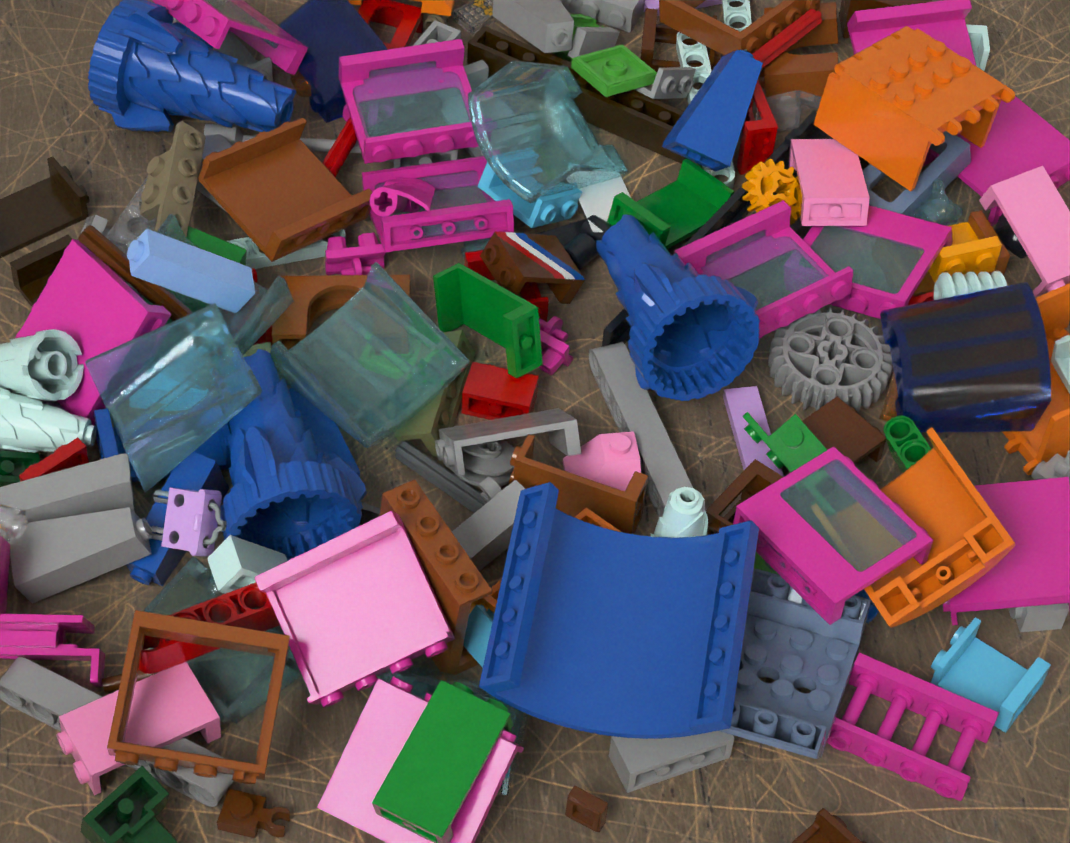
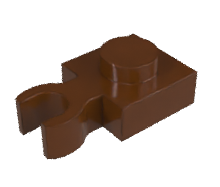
[217,789,290,838]

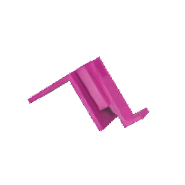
[0,535,105,687]

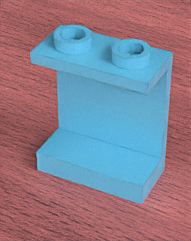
[477,151,582,228]
[931,617,1051,733]

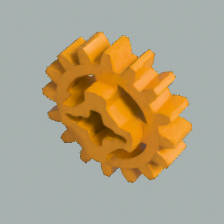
[742,159,802,225]

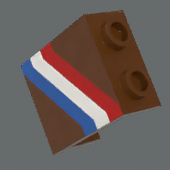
[480,231,585,304]

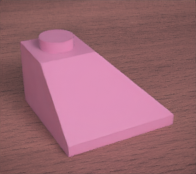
[563,431,641,492]

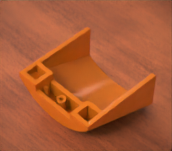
[810,427,1016,628]

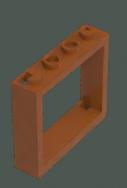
[659,0,820,55]
[107,610,290,784]

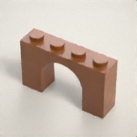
[758,2,839,101]
[272,275,411,358]

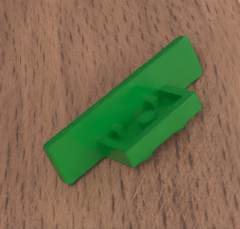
[742,412,836,519]

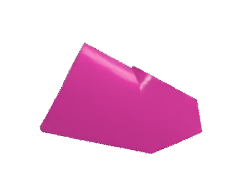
[370,178,435,217]

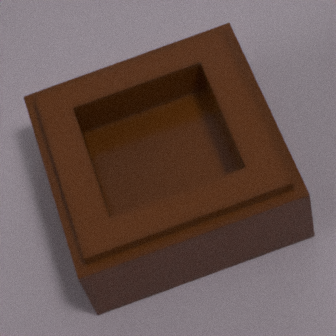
[565,785,609,832]

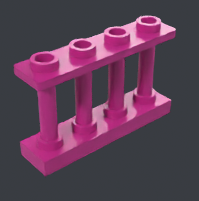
[827,652,999,801]

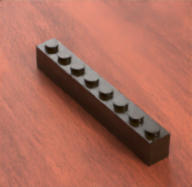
[467,25,686,164]

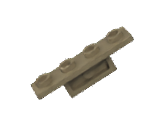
[140,121,206,243]

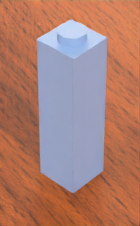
[127,228,255,313]

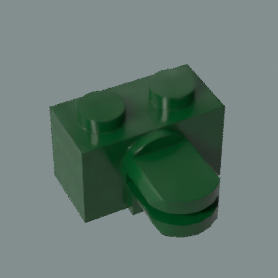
[80,766,177,843]

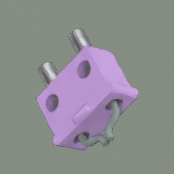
[150,488,226,557]

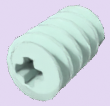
[934,271,1008,315]

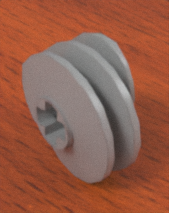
[454,439,514,486]

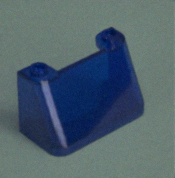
[267,0,387,123]

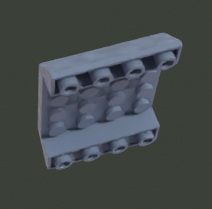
[719,568,871,759]

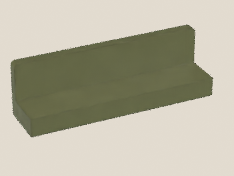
[394,330,475,456]

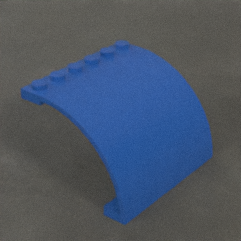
[479,482,759,739]

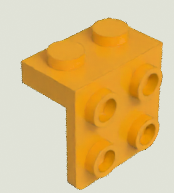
[918,222,1002,283]

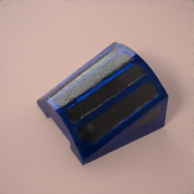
[880,282,1051,432]

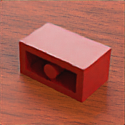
[461,362,539,420]

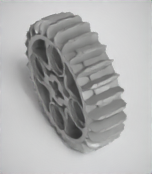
[768,307,893,413]

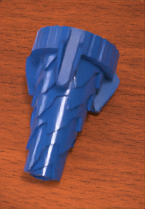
[88,0,297,132]
[596,214,760,401]
[220,349,367,561]

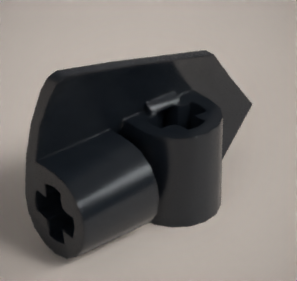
[536,215,613,271]

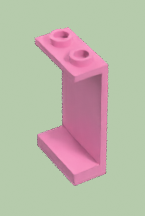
[789,139,870,226]
[979,166,1070,297]
[56,662,221,796]

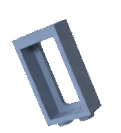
[862,131,971,218]

